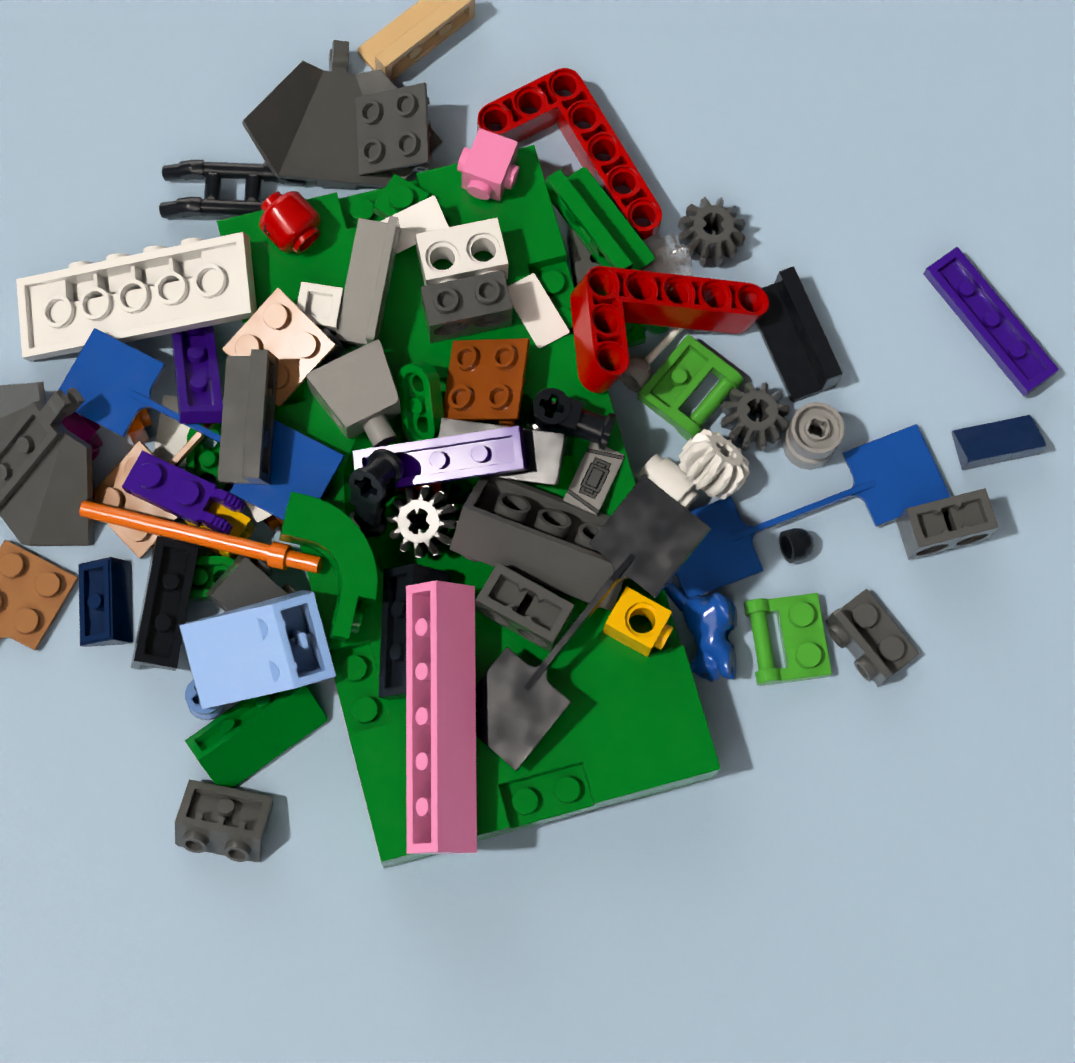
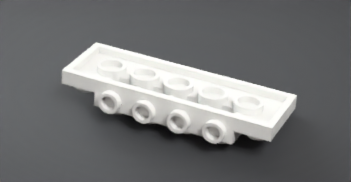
[16,232,257,361]

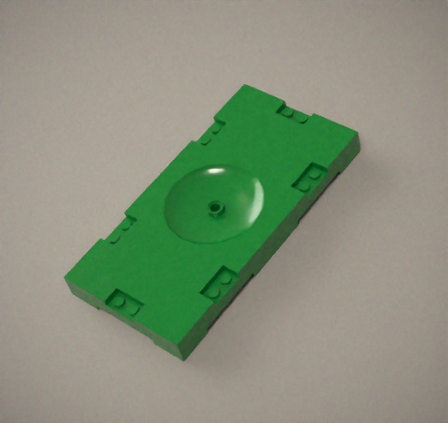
[217,145,721,869]

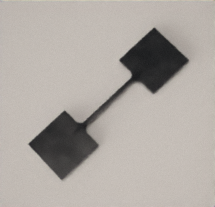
[476,475,711,771]

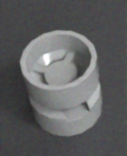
[782,402,845,470]

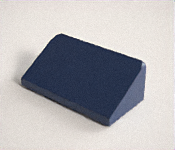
[951,415,1046,470]
[78,557,133,647]

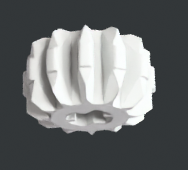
[678,429,750,500]

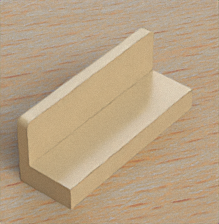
[357,0,475,81]

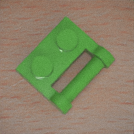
[637,334,744,440]
[743,593,832,686]

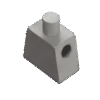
[306,339,401,447]

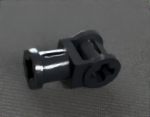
[529,388,616,451]
[349,448,404,538]

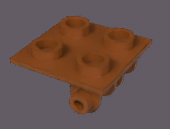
[443,338,530,427]

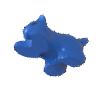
[664,581,737,682]

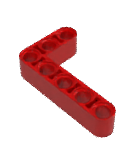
[477,68,662,245]
[570,266,769,393]

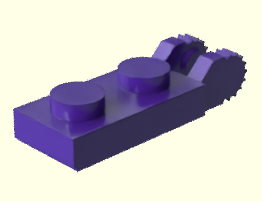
[122,450,246,535]

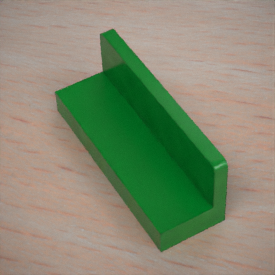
[546,167,655,270]
[185,685,327,788]

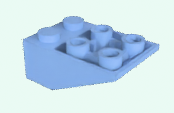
[179,590,336,709]

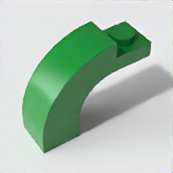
[279,491,378,643]

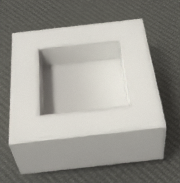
[297,282,344,333]

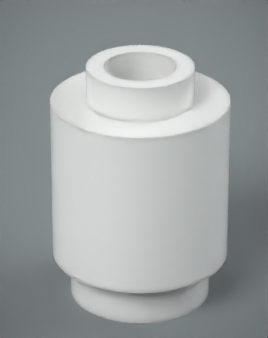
[636,454,698,509]

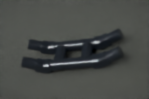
[159,160,306,218]

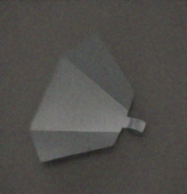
[242,40,443,190]
[0,382,94,546]

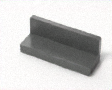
[218,349,278,485]

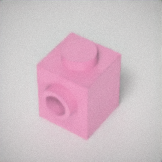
[457,128,520,201]

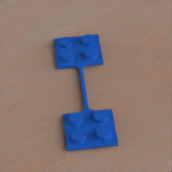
[58,328,345,520]
[675,424,951,598]

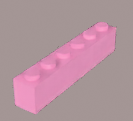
[406,580,477,855]

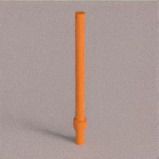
[79,500,323,574]

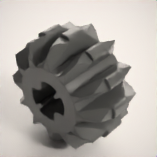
[678,197,745,267]
[720,381,790,452]
[387,485,458,558]

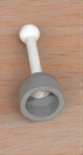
[619,328,687,393]

